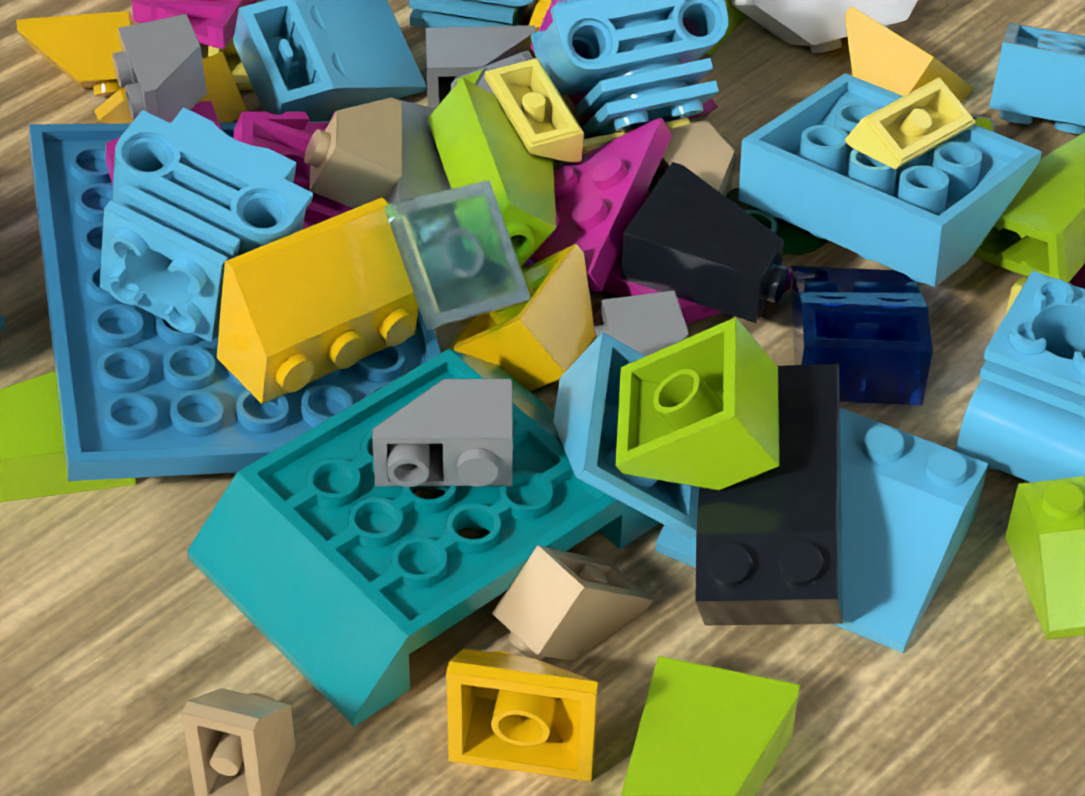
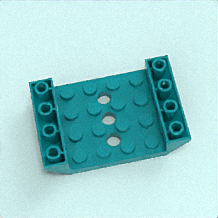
[187,349,660,727]

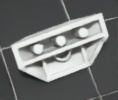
[731,0,918,53]

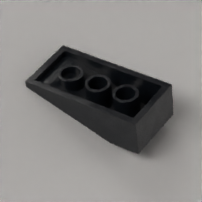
[695,364,843,626]

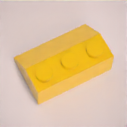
[217,197,422,404]

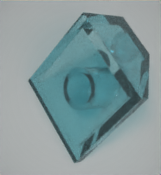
[384,180,531,330]

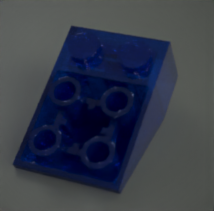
[791,266,933,405]

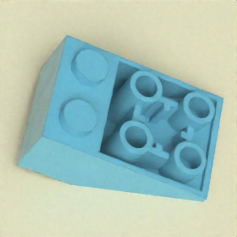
[233,0,427,122]

